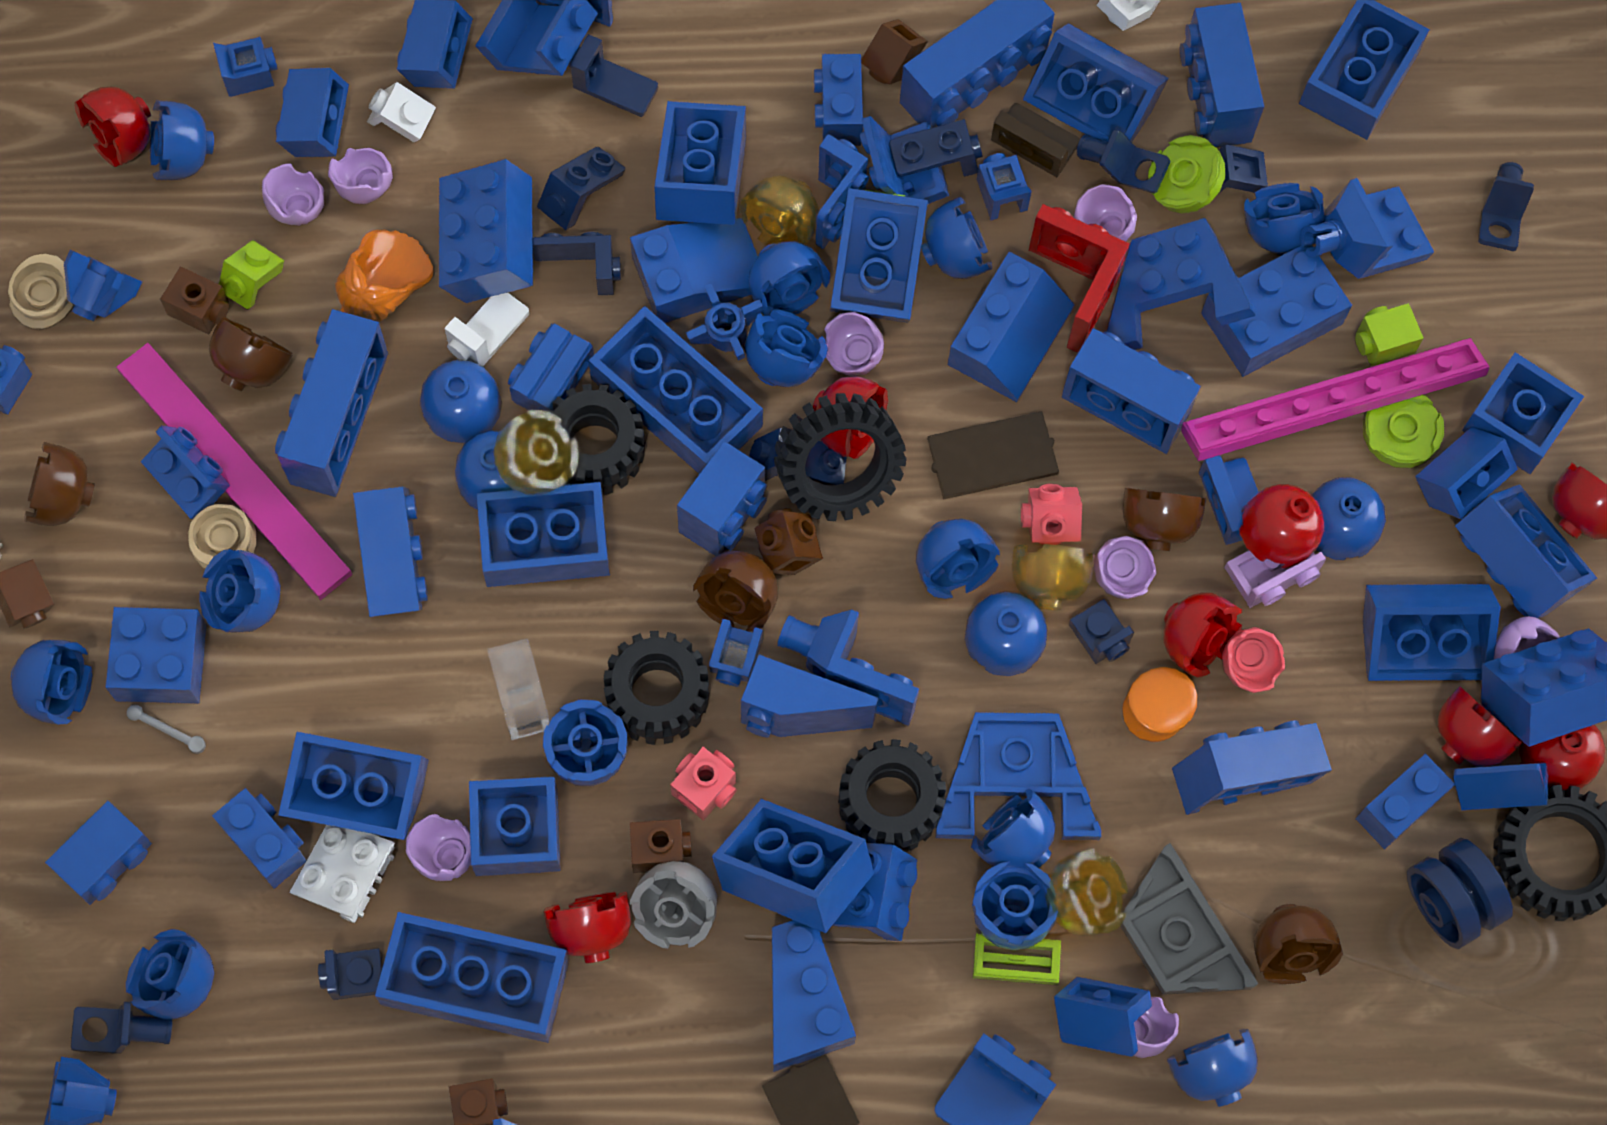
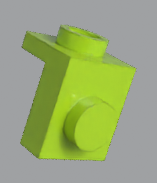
[219,240,284,309]

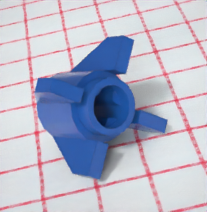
[64,249,142,321]
[686,283,764,361]
[43,1057,117,1125]

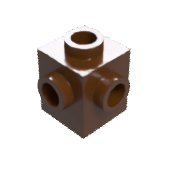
[754,508,823,575]

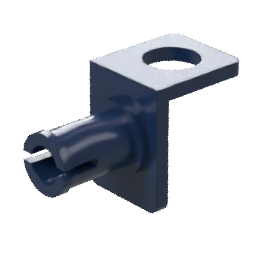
[1077,130,1170,194]
[1478,162,1534,251]
[70,1002,172,1054]

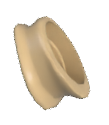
[8,254,73,329]
[188,504,256,568]

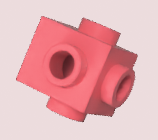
[1021,484,1082,546]
[670,747,737,821]

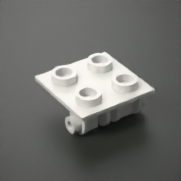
[289,825,395,923]

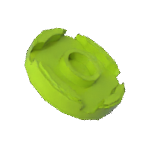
[1148,135,1225,214]
[1363,395,1444,468]

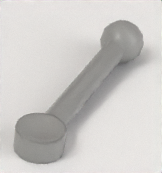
[126,705,206,754]

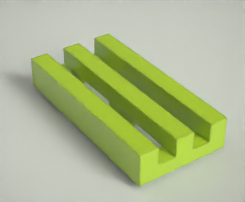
[972,933,1061,985]

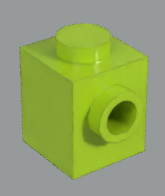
[1355,303,1424,367]

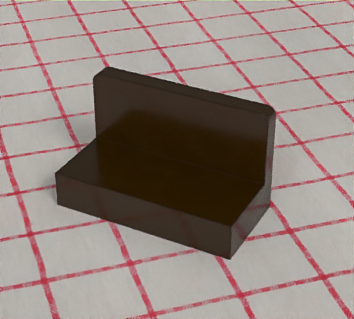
[991,103,1080,178]

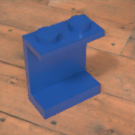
[475,0,598,76]

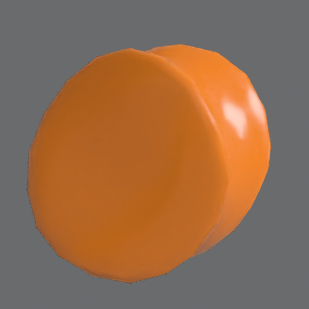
[1122,667,1197,742]

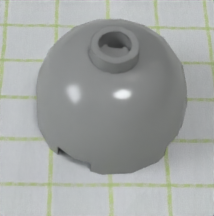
[630,861,717,949]

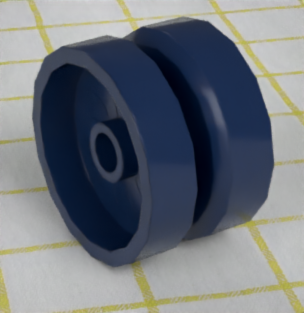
[1407,838,1513,950]

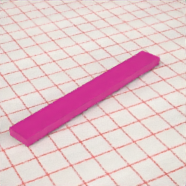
[1181,338,1489,461]
[116,343,352,601]

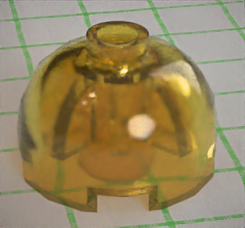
[739,175,819,246]
[493,410,579,495]
[1011,544,1095,610]
[1045,848,1128,936]

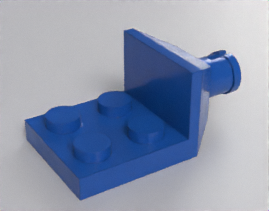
[1300,178,1434,279]
[777,610,919,726]

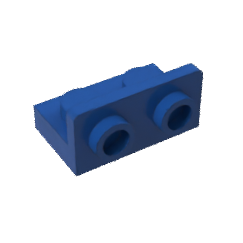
[141,425,230,519]

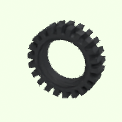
[774,393,907,521]
[1493,785,1607,921]

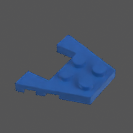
[1107,218,1256,350]
[935,712,1101,840]

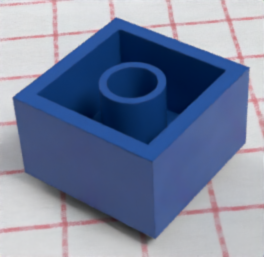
[1462,352,1584,474]
[677,441,767,556]
[106,607,207,704]
[469,777,561,876]

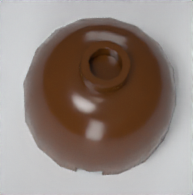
[209,317,293,391]
[24,442,95,526]
[1123,488,1206,551]
[693,551,778,632]
[1254,904,1343,984]

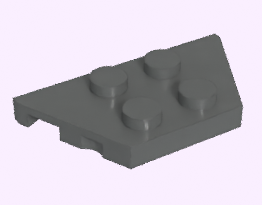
[1117,843,1259,995]

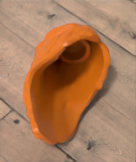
[335,229,434,322]

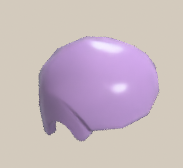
[328,148,393,204]
[262,164,324,226]
[1074,184,1137,242]
[824,312,884,377]
[1093,536,1156,599]
[1494,616,1560,659]
[406,814,471,881]
[1134,997,1179,1058]

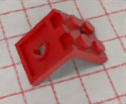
[1028,204,1130,353]

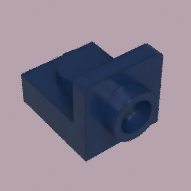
[1218,144,1268,194]
[1069,599,1134,664]
[318,948,383,1000]

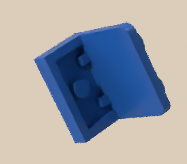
[860,116,949,204]
[816,134,870,249]
[832,843,917,941]
[934,1033,1056,1125]

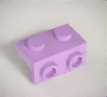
[1224,551,1326,608]

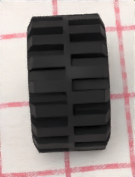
[541,384,645,495]
[603,631,709,745]
[838,739,946,851]

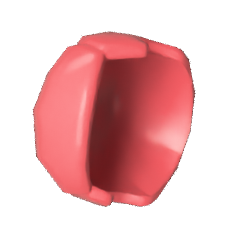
[1222,627,1285,693]

